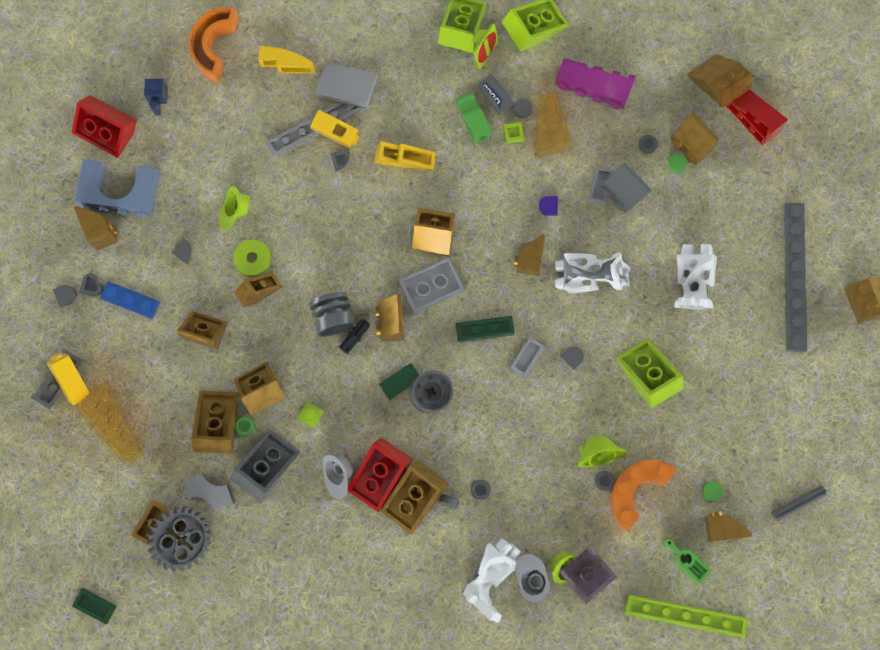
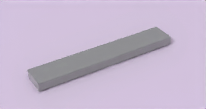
[266,102,372,158]

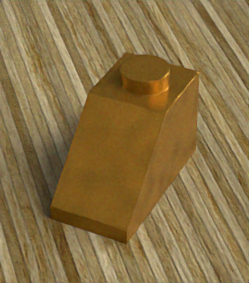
[513,235,545,276]
[234,272,282,308]
[705,512,752,542]

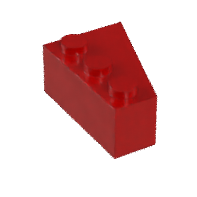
[726,90,788,146]

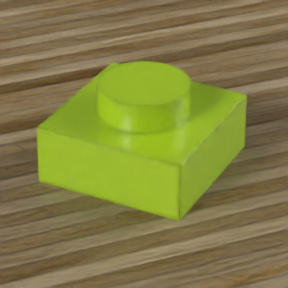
[503,122,525,144]
[298,402,324,429]

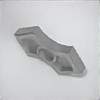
[184,473,234,511]

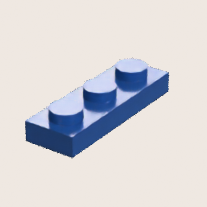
[100,281,160,320]

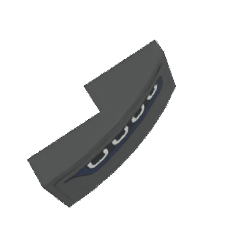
[476,74,514,115]

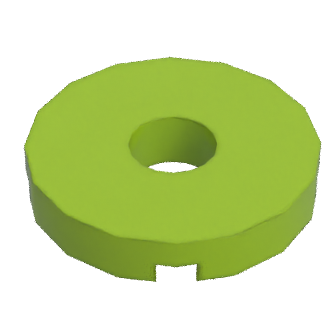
[233,239,271,277]

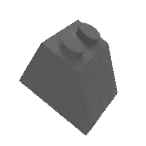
[599,162,652,213]

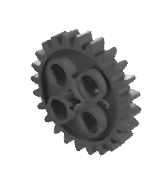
[146,506,212,572]

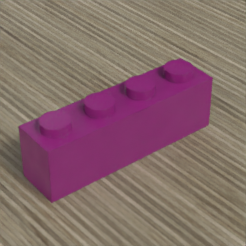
[555,59,636,109]

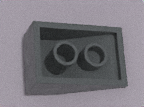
[230,429,300,503]

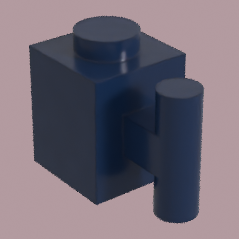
[144,78,168,116]

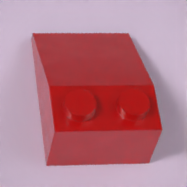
[348,437,413,512]

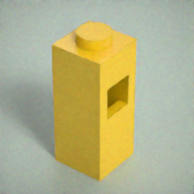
[310,109,360,149]
[47,353,91,405]

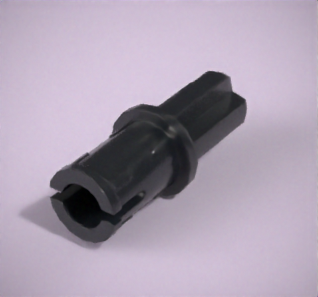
[338,319,370,354]

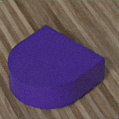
[539,196,558,216]

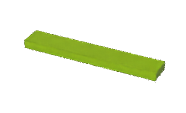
[624,594,748,638]

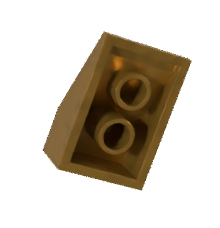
[687,54,752,108]
[191,391,238,454]
[381,460,450,535]

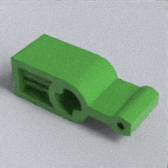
[456,92,492,144]
[662,538,712,584]

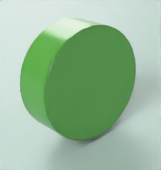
[668,154,688,173]
[235,416,255,436]
[702,481,723,502]

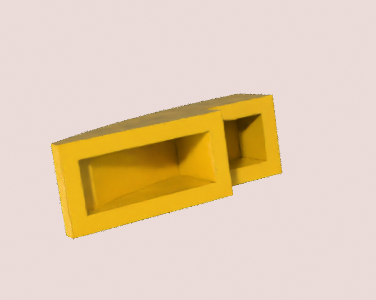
[259,46,315,73]
[374,141,436,171]

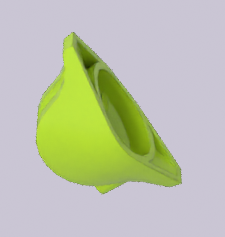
[577,435,628,467]

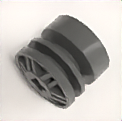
[309,292,356,337]
[409,370,454,413]

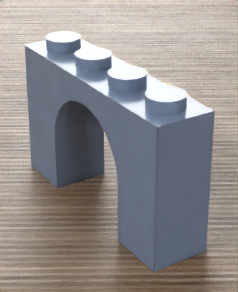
[74,159,160,218]

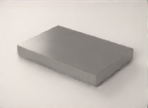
[315,63,378,108]
[398,257,466,314]

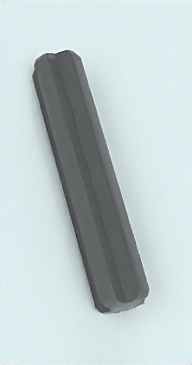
[772,486,827,521]

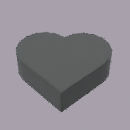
[79,273,104,297]

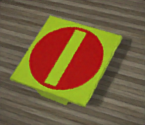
[472,23,499,71]

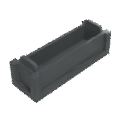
[31,348,83,409]

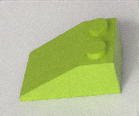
[438,0,487,53]
[502,0,569,52]
[616,338,684,408]

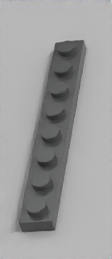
[784,203,807,352]

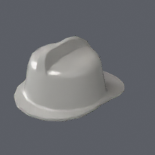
[322,454,353,499]
[515,554,550,603]

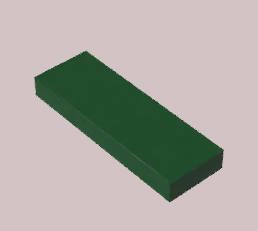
[455,316,515,343]

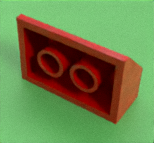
[71,95,137,158]

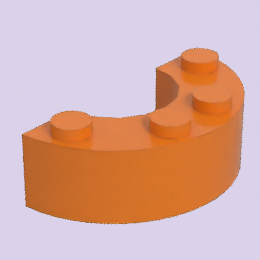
[189,7,239,83]
[610,460,678,532]

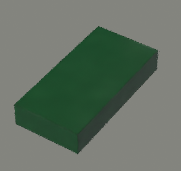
[379,363,419,400]
[72,588,117,624]

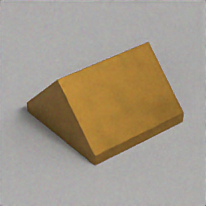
[177,311,228,350]

